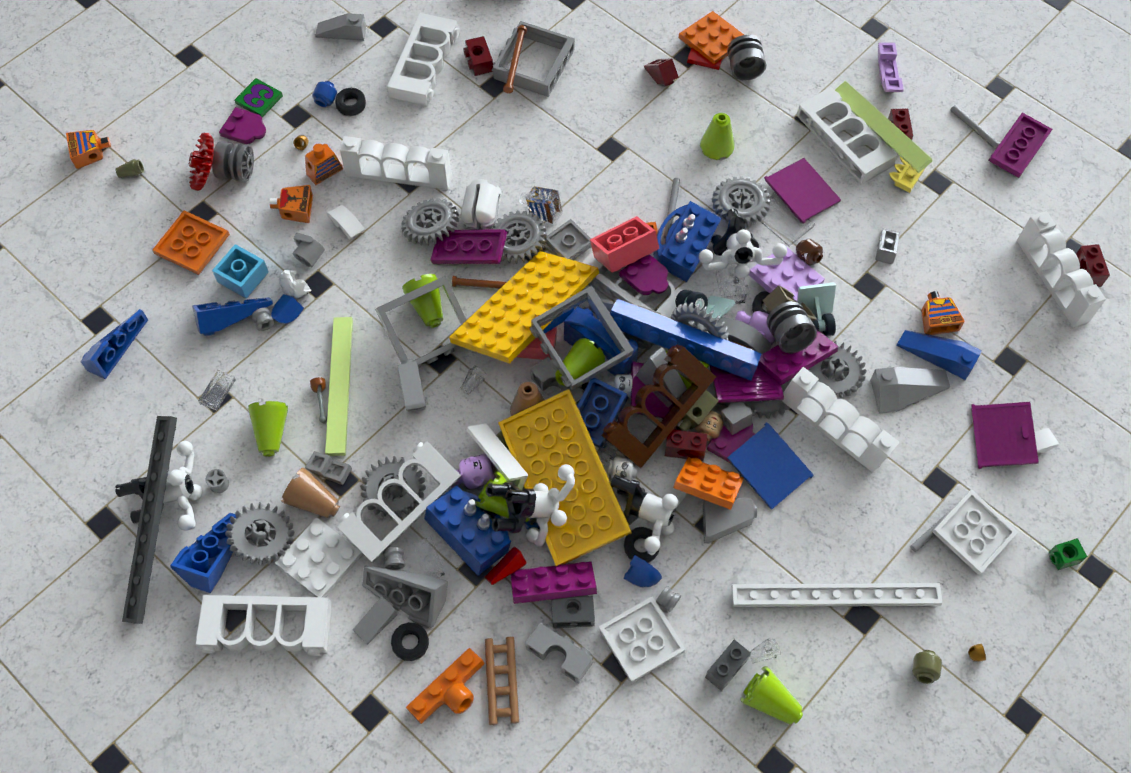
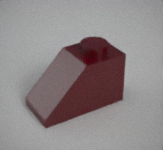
[644,58,679,86]

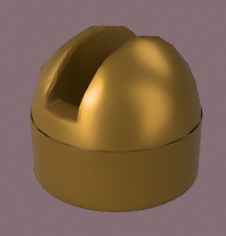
[293,135,309,150]
[968,644,986,662]

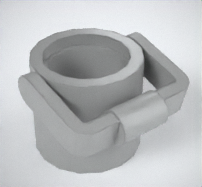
[293,233,325,268]

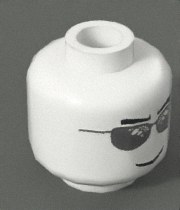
[610,374,632,400]
[608,456,637,481]

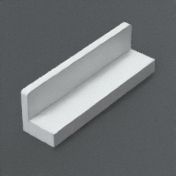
[467,424,528,490]

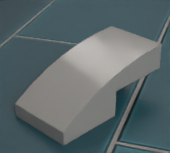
[305,451,352,485]

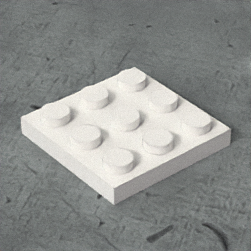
[932,489,1018,575]
[275,517,363,597]
[598,596,686,683]

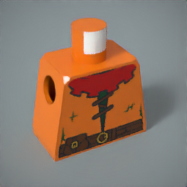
[270,185,313,223]

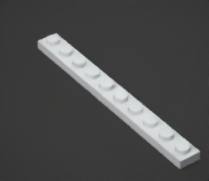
[731,583,943,607]

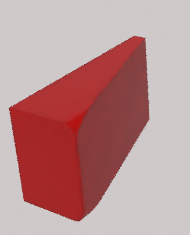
[485,547,527,585]

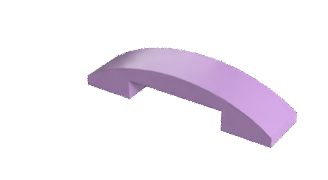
[878,43,904,92]

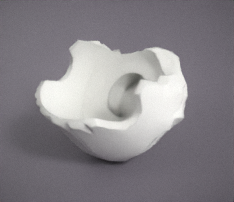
[279,270,311,299]

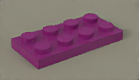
[988,112,1053,178]
[430,229,507,264]
[758,331,839,385]
[510,561,597,604]

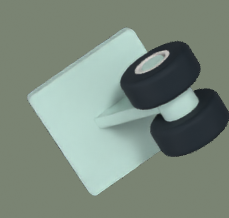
[797,283,836,336]
[675,290,736,322]

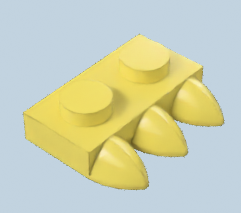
[889,156,925,193]

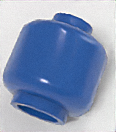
[312,81,337,107]

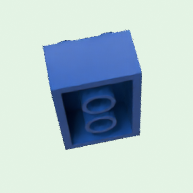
[577,378,629,449]

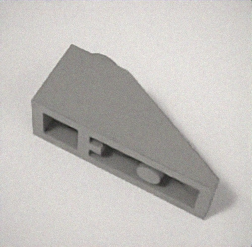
[315,13,367,41]

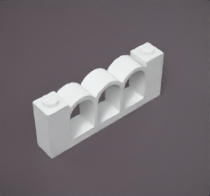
[387,13,460,106]
[796,87,897,184]
[340,136,452,190]
[1017,211,1106,328]
[582,252,682,319]
[781,367,899,473]
[337,441,461,563]
[195,595,332,656]

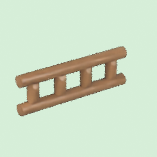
[485,637,519,725]

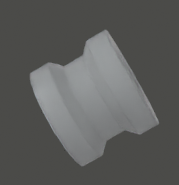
[252,308,275,331]
[205,469,229,493]
[383,547,405,570]
[656,586,681,612]

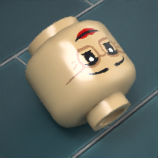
[695,411,724,441]

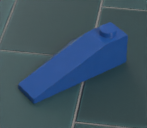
[192,297,273,336]
[81,309,148,379]
[896,330,982,380]
[170,513,237,593]

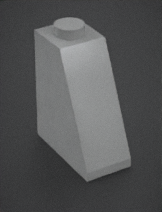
[636,347,687,408]
[398,359,426,411]
[703,498,757,543]

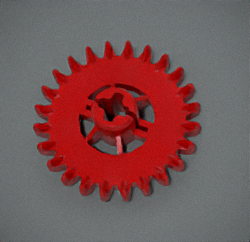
[188,133,214,191]

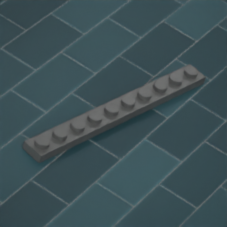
[122,416,177,624]

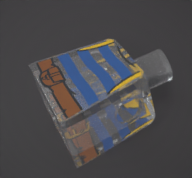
[519,186,563,225]

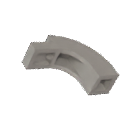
[708,317,772,355]

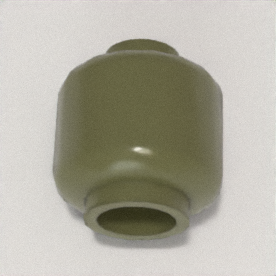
[912,650,942,684]

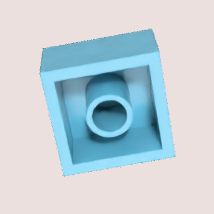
[212,244,269,298]

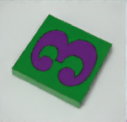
[234,78,283,117]

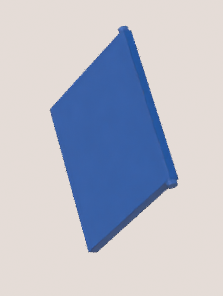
[727,422,814,510]

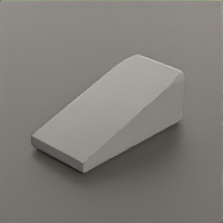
[875,228,900,264]
[353,597,398,645]

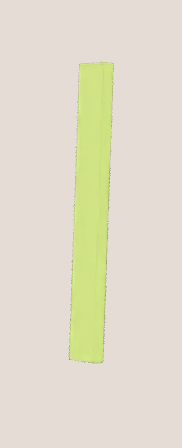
[835,81,933,173]
[325,317,353,456]

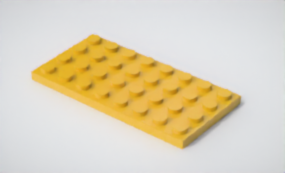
[449,251,599,364]
[498,389,632,566]

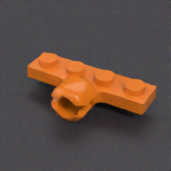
[406,648,485,724]

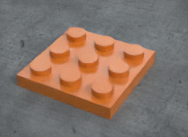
[678,11,744,64]
[152,210,230,275]
[673,457,744,510]

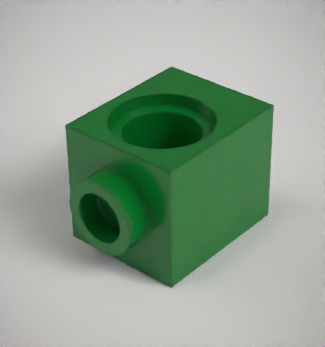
[1049,538,1088,570]

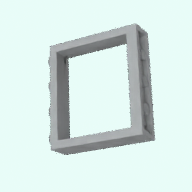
[492,21,575,97]
[375,276,466,369]
[530,285,633,390]

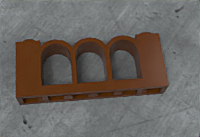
[601,345,716,468]

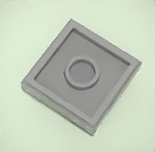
[544,219,591,260]

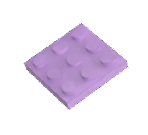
[749,247,825,301]

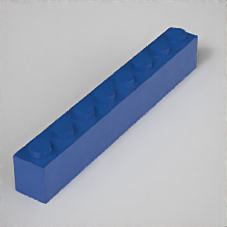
[610,299,762,381]

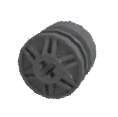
[727,35,767,81]
[212,141,254,182]
[766,301,817,353]

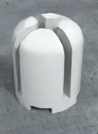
[461,179,501,230]

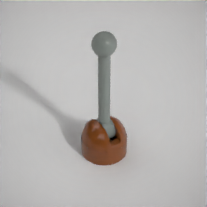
[310,377,327,423]

